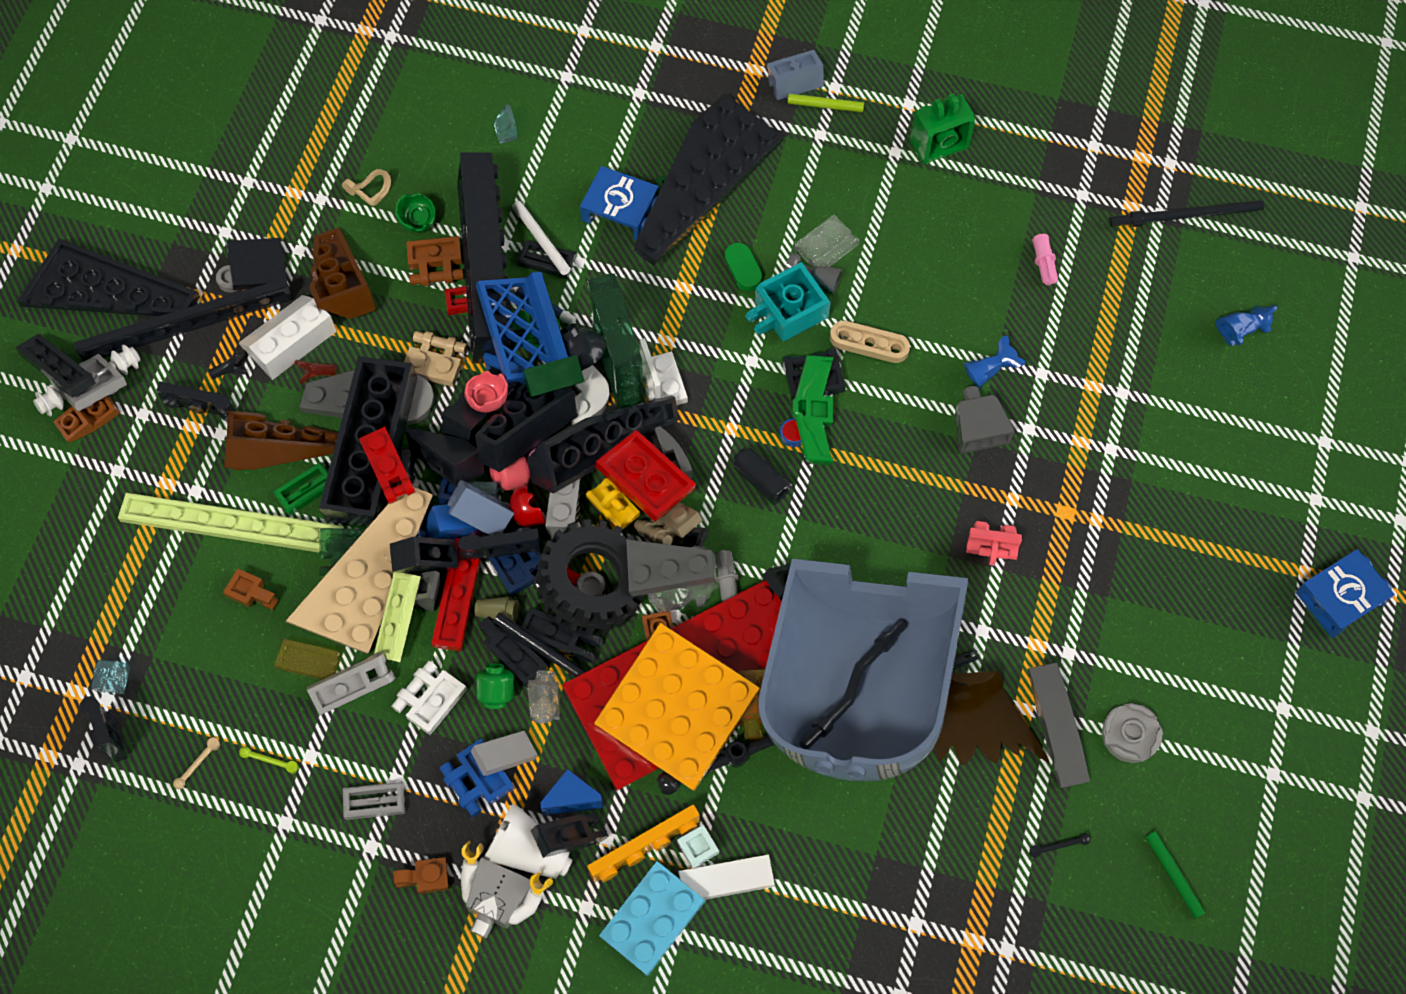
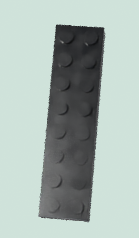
[457,152,513,364]

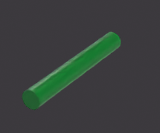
[1146,831,1206,919]

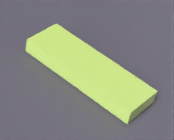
[374,572,421,662]

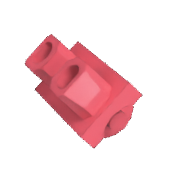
[966,521,1022,566]

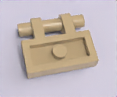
[404,331,468,387]

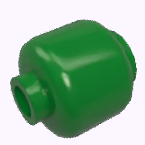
[476,663,514,709]

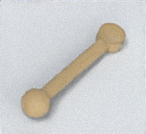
[173,738,220,789]

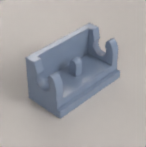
[767,50,824,100]
[447,480,514,534]

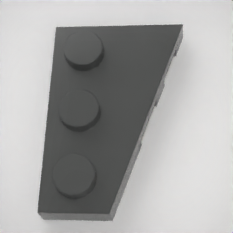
[626,540,717,596]

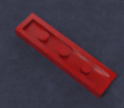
[431,538,481,652]

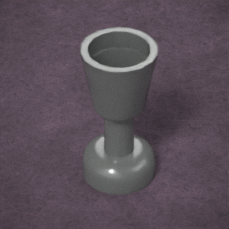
[784,252,842,294]

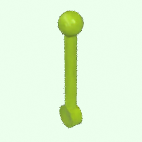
[239,747,299,774]

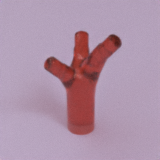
[294,360,335,384]

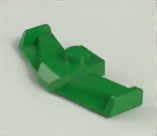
[792,355,834,465]

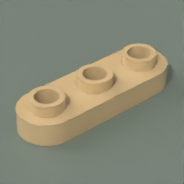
[830,321,910,363]

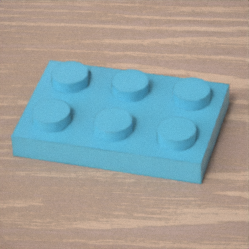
[599,861,706,976]

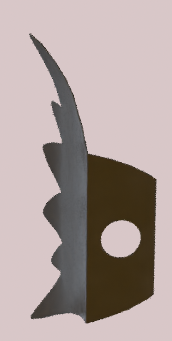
[907,671,1050,772]

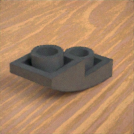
[651,426,692,480]

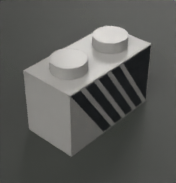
[545,478,583,539]

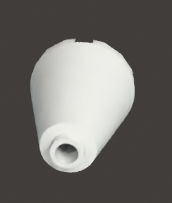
[484,804,572,879]

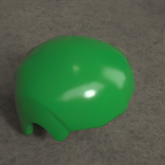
[395,193,436,233]

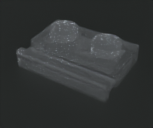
[794,215,859,268]

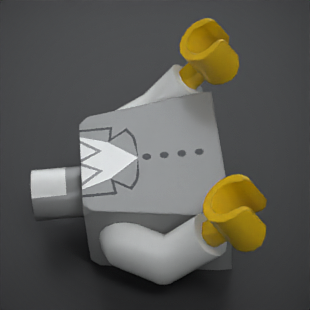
[461,840,553,939]

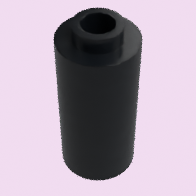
[733,447,792,505]

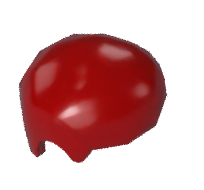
[510,485,546,528]

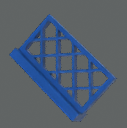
[476,272,568,383]

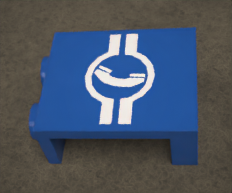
[580,166,659,240]
[1296,549,1395,639]

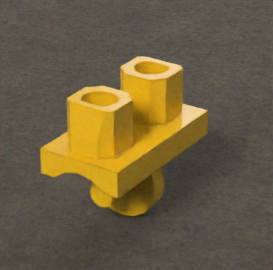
[586,478,640,530]

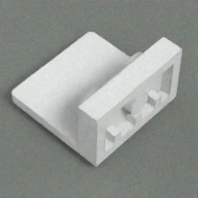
[636,338,688,405]

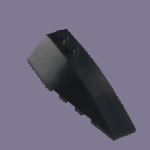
[527,395,679,494]

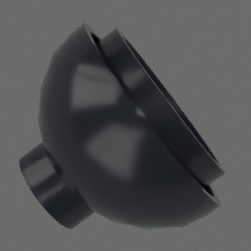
[560,323,607,371]

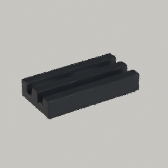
[517,240,576,279]

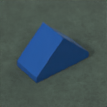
[423,505,479,540]
[541,769,603,816]

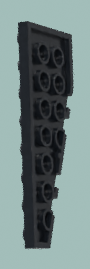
[633,93,784,266]

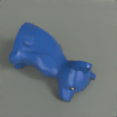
[1216,305,1277,346]
[963,336,1025,389]

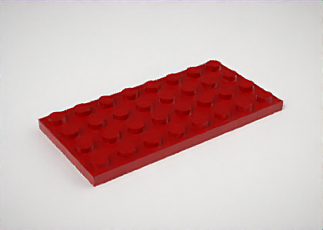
[562,580,782,791]

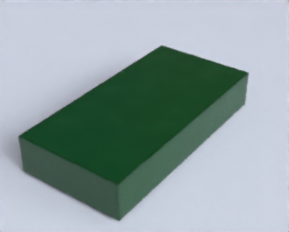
[522,355,585,398]

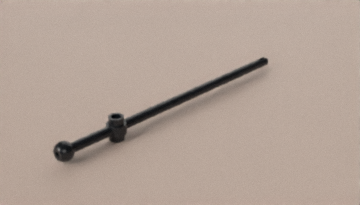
[656,649,980,795]

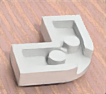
[570,365,609,425]

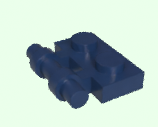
[487,527,542,597]

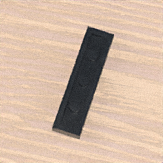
[16,334,96,398]

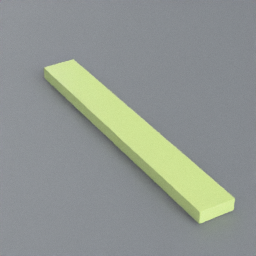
[118,493,345,555]

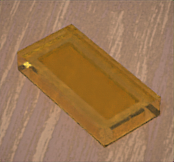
[274,639,341,680]

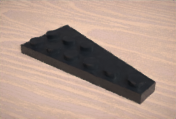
[17,238,200,316]

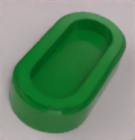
[725,243,762,291]

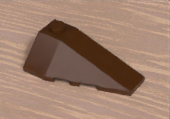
[309,227,376,319]
[224,411,338,470]

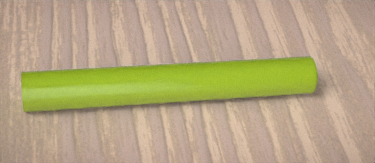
[788,94,864,113]

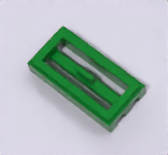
[273,462,328,516]

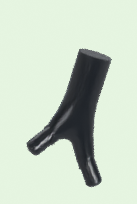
[208,349,247,380]

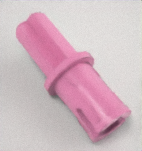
[1032,234,1058,286]

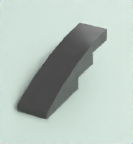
[1027,662,1090,788]

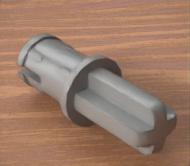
[715,550,738,603]

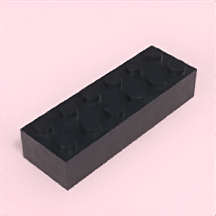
[319,356,418,527]

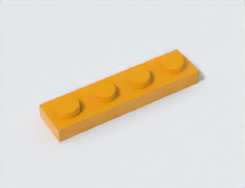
[587,804,700,883]

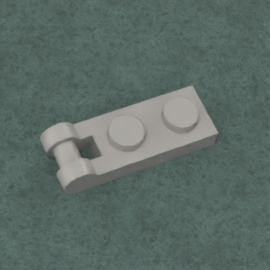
[307,652,395,715]

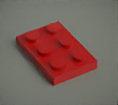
[595,430,696,522]

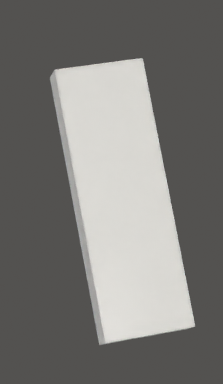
[679,855,775,900]

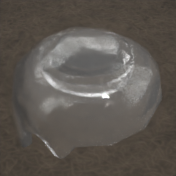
[647,587,692,612]

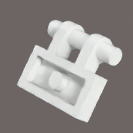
[391,661,467,735]

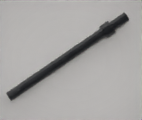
[1109,200,1264,227]

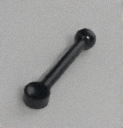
[1029,833,1091,858]

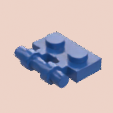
[440,738,515,817]

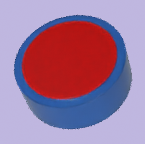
[780,418,802,447]

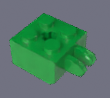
[910,93,975,165]

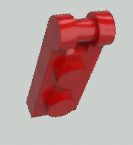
[359,427,416,505]

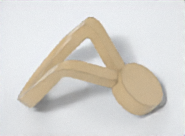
[342,169,391,206]

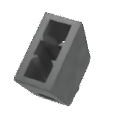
[955,386,1014,454]

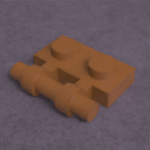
[406,236,464,286]

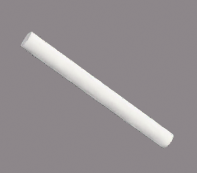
[513,201,570,275]

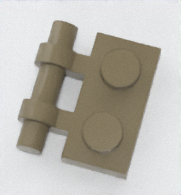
[634,502,703,545]

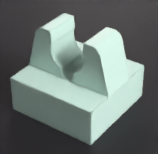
[677,825,719,869]

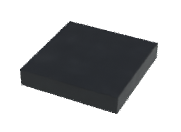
[226,238,287,290]

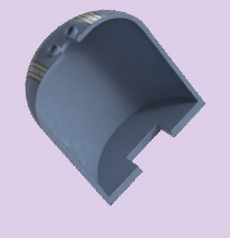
[759,559,968,782]

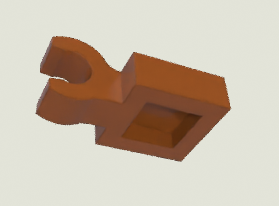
[223,569,279,610]
[393,857,449,894]

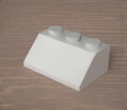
[239,295,336,380]

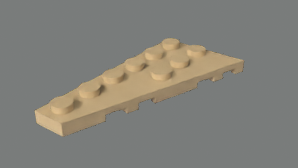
[285,487,433,654]

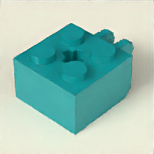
[745,262,830,342]

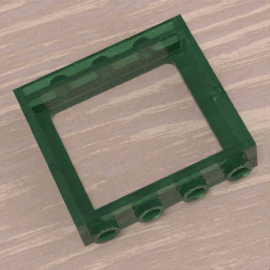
[588,273,645,410]

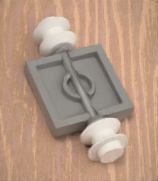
[33,345,140,416]

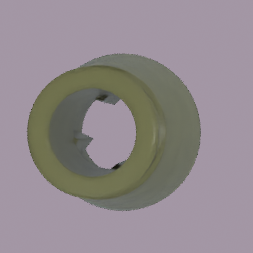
[475,597,520,623]

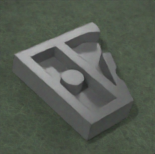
[300,370,355,418]

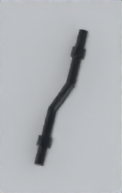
[799,619,907,750]

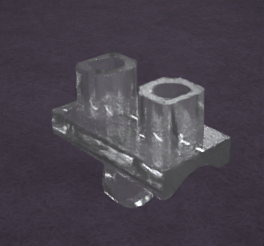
[527,670,561,724]

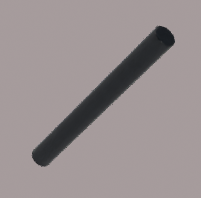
[493,612,587,678]

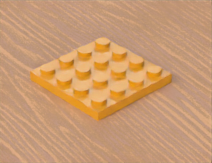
[594,623,761,791]

